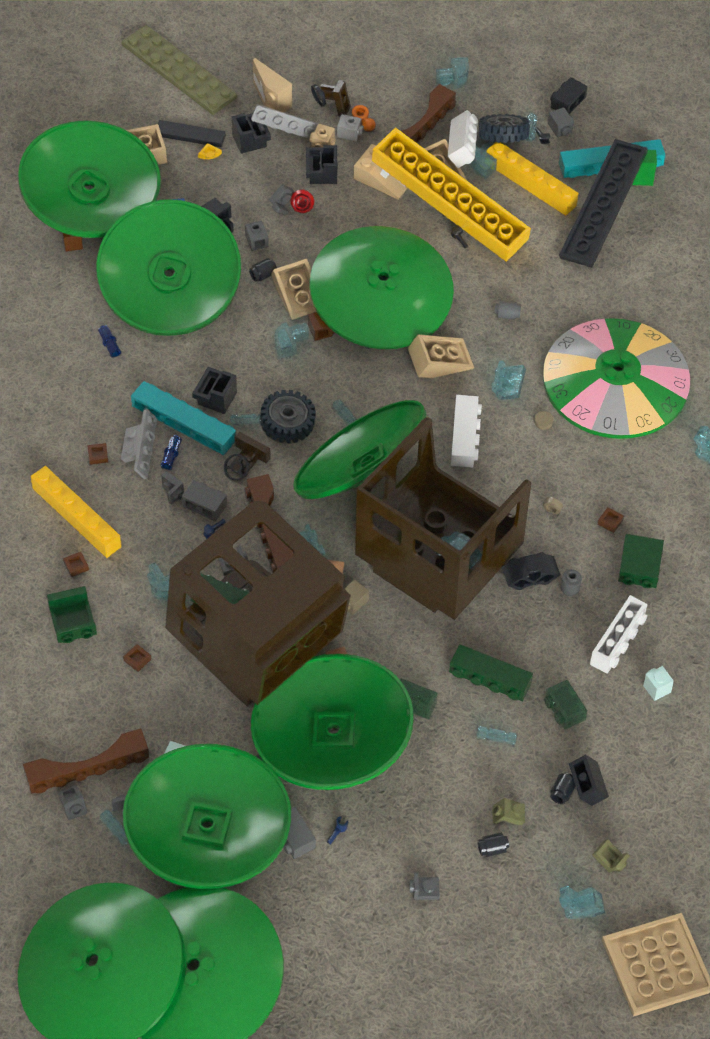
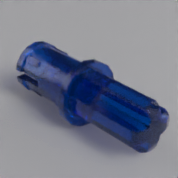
[98,325,122,358]
[160,435,182,470]

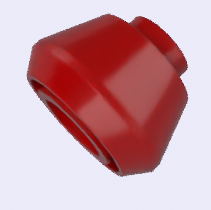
[290,190,314,213]

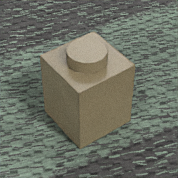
[345,580,369,615]

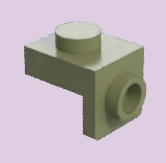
[492,798,525,825]
[592,839,630,873]

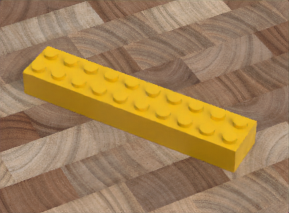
[372,127,531,262]

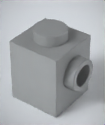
[337,114,364,142]

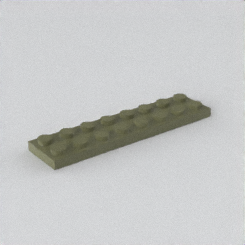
[121,25,237,115]

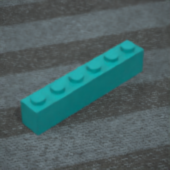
[559,139,666,178]
[131,381,236,456]

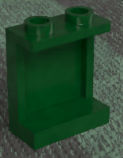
[618,534,664,588]
[47,586,97,643]

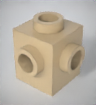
[309,124,336,147]

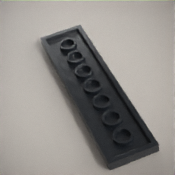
[559,139,648,268]

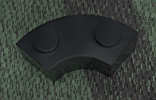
[502,552,561,590]

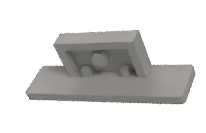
[251,104,319,139]
[121,409,157,479]

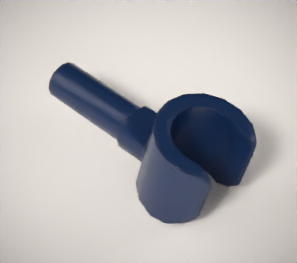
[203,519,226,539]
[327,816,348,845]

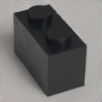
[550,77,588,114]
[569,754,609,806]

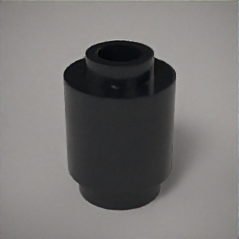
[249,258,277,282]
[550,773,576,804]
[477,832,509,857]

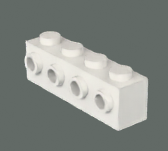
[448,110,478,168]
[451,395,482,468]
[590,595,648,674]

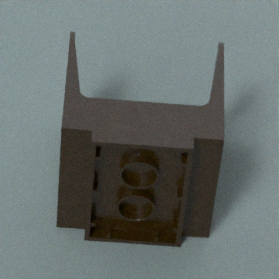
[355,417,531,620]
[165,501,351,707]

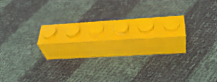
[486,142,579,216]
[31,466,121,558]

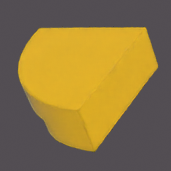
[198,143,222,159]

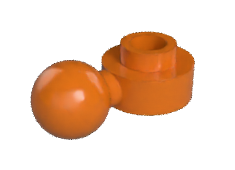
[352,105,376,132]

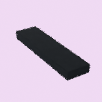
[158,120,226,148]

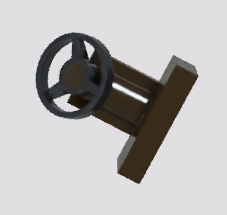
[311,80,351,117]
[224,431,271,481]

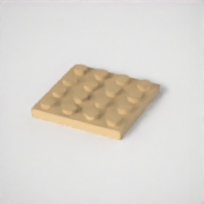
[602,913,710,1017]

